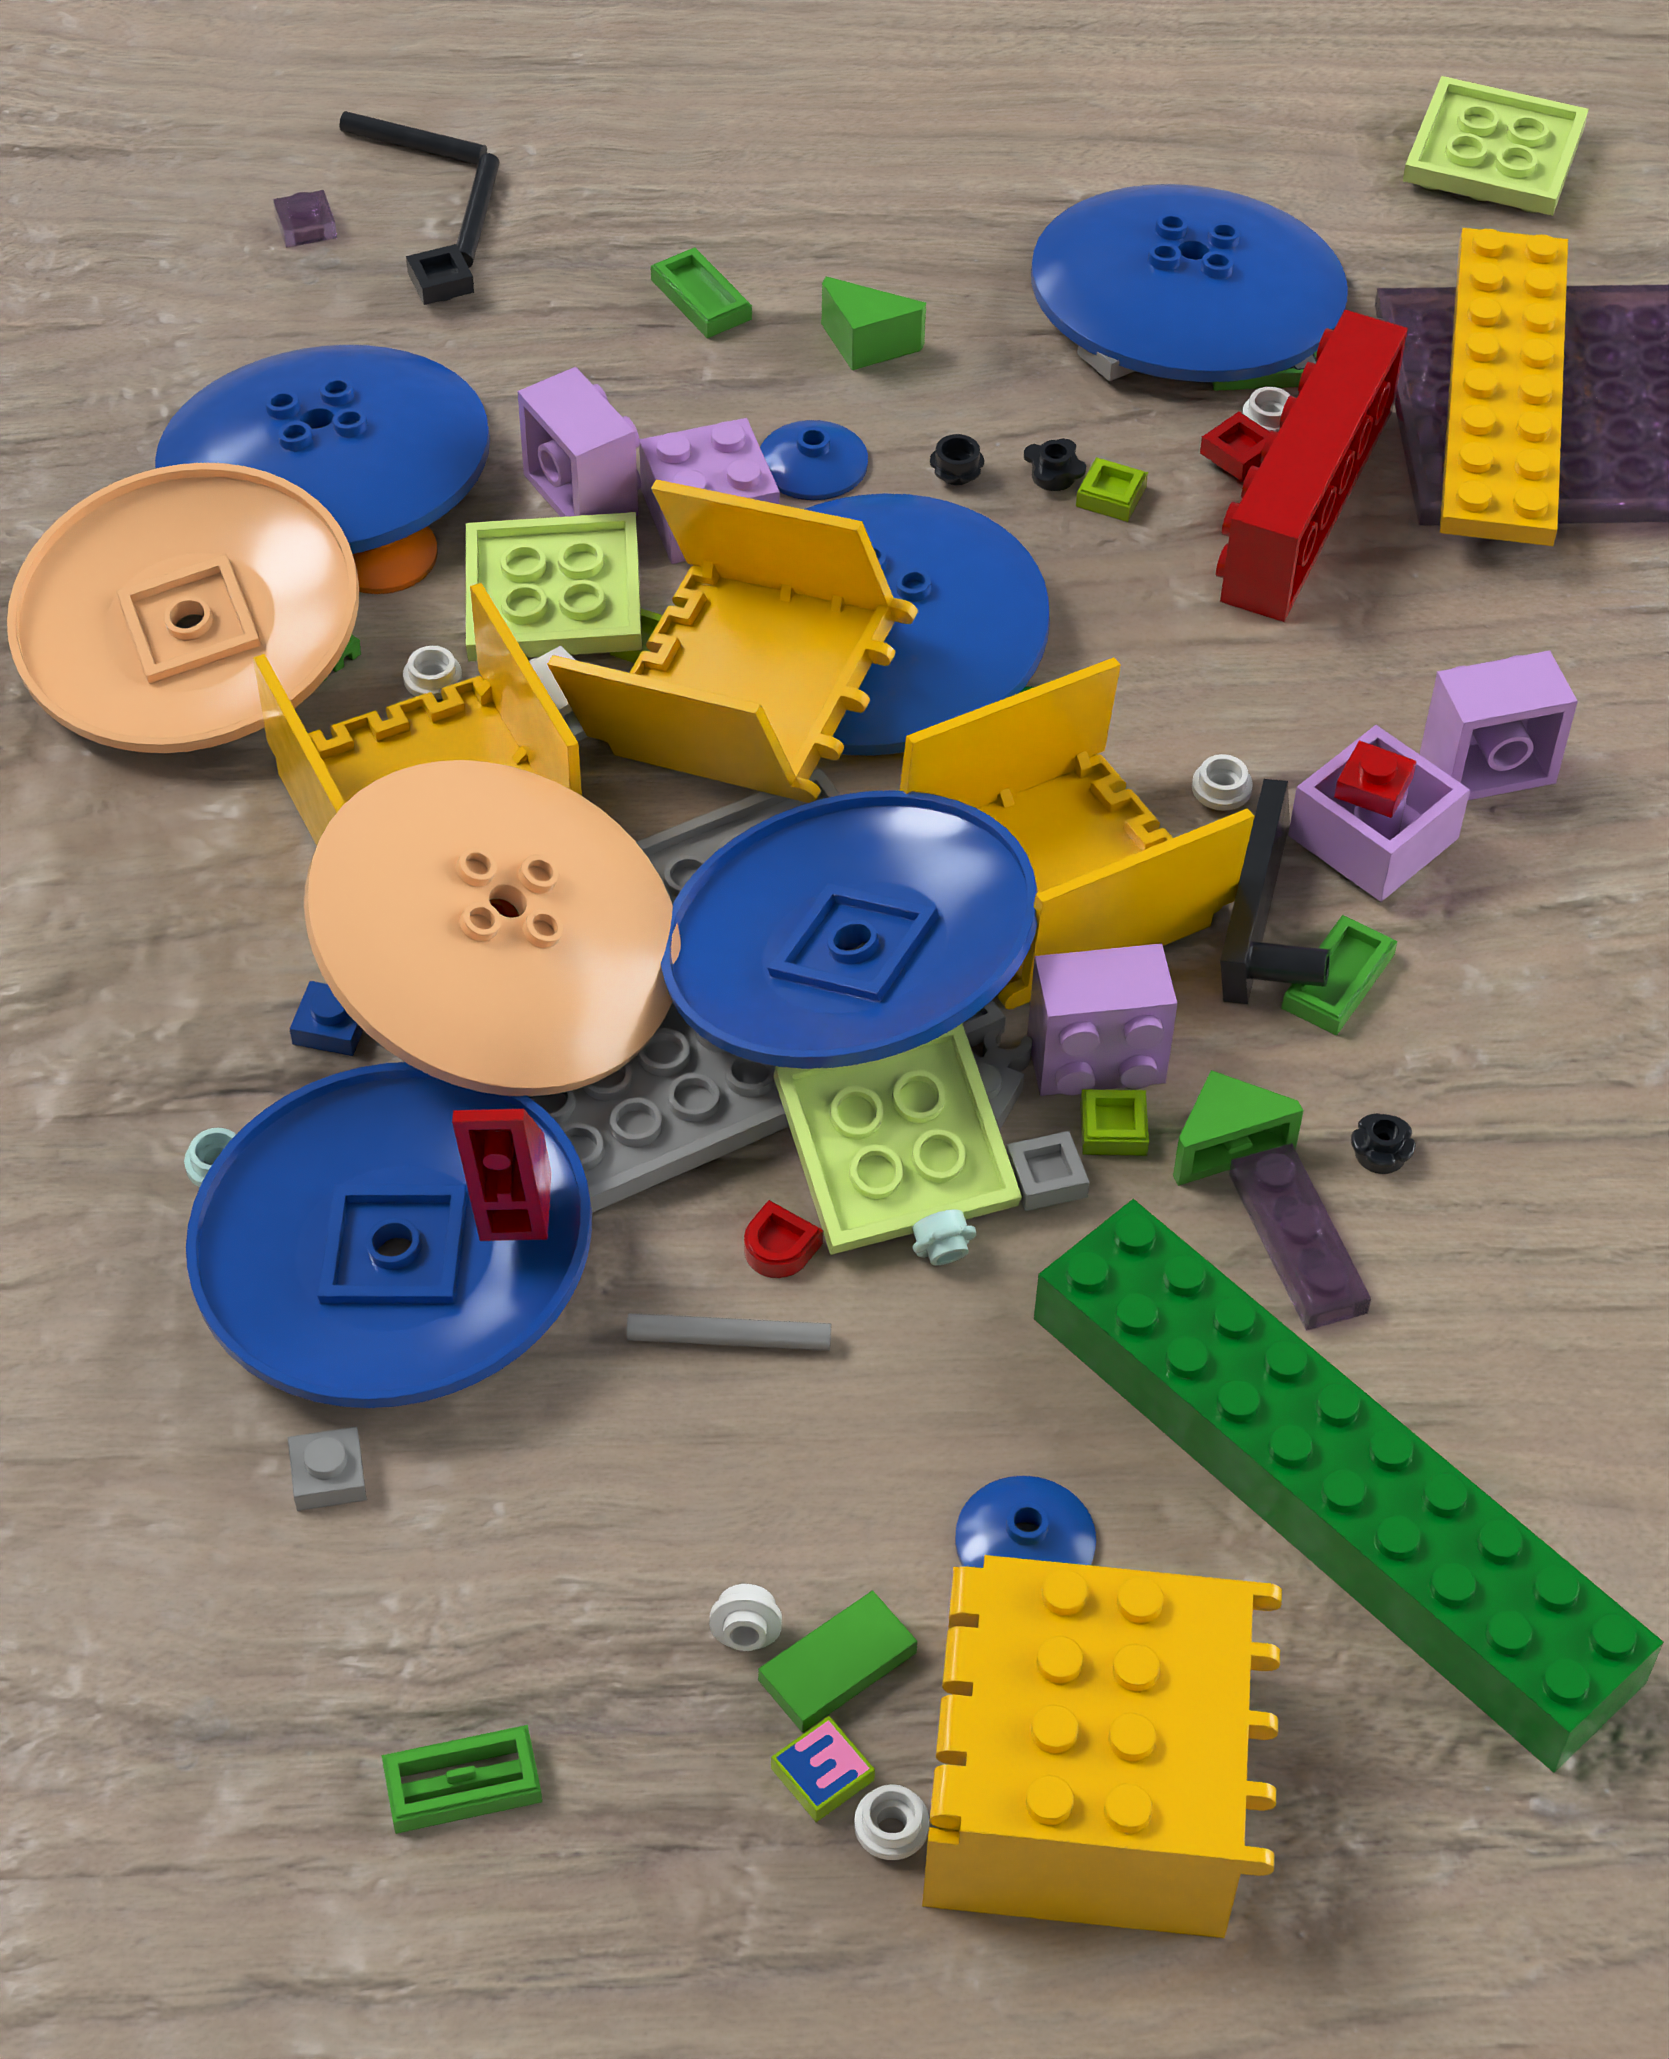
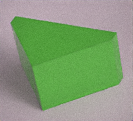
[821,276,926,370]
[1173,1070,1304,1186]

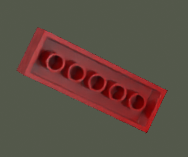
[1216,310,1408,622]

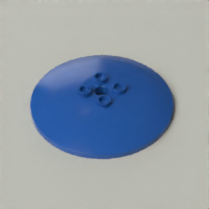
[1031,184,1348,382]
[155,345,490,554]
[804,493,1050,756]
[661,790,1038,1069]
[186,1062,592,1408]

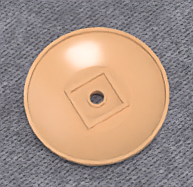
[7,463,359,753]
[304,760,681,1096]

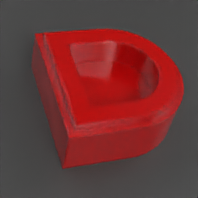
[744,1200,824,1278]

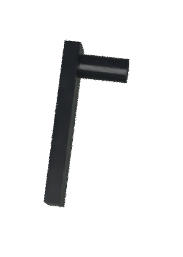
[1220,779,1330,1004]

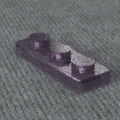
[1229,1143,1371,1331]

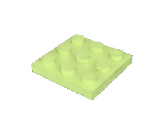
[1403,76,1589,216]
[466,512,643,662]
[773,1023,1022,1255]

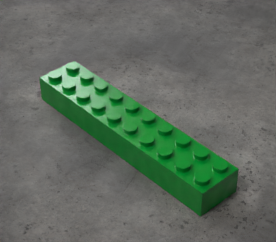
[1034,1199,1664,1773]

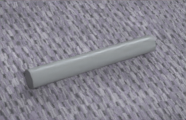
[627,1313,831,1351]

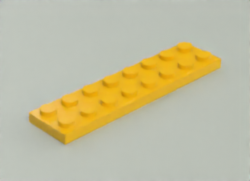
[1440,227,1568,546]

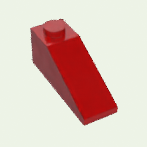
[452,1109,552,1241]

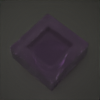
[273,190,337,248]

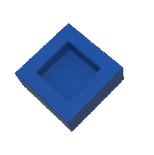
[290,981,363,1056]

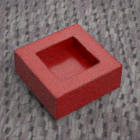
[1200,411,1270,481]
[1334,740,1417,818]

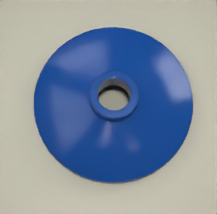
[760,420,868,500]
[955,1476,1096,1568]

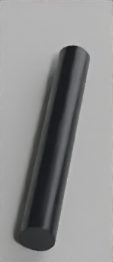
[339,111,487,165]
[456,153,500,268]

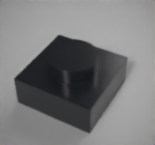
[406,244,474,305]

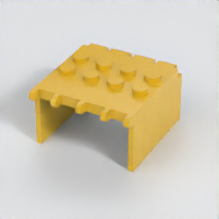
[547,479,918,803]
[253,583,582,846]
[899,657,1255,1009]
[922,1555,1282,1938]

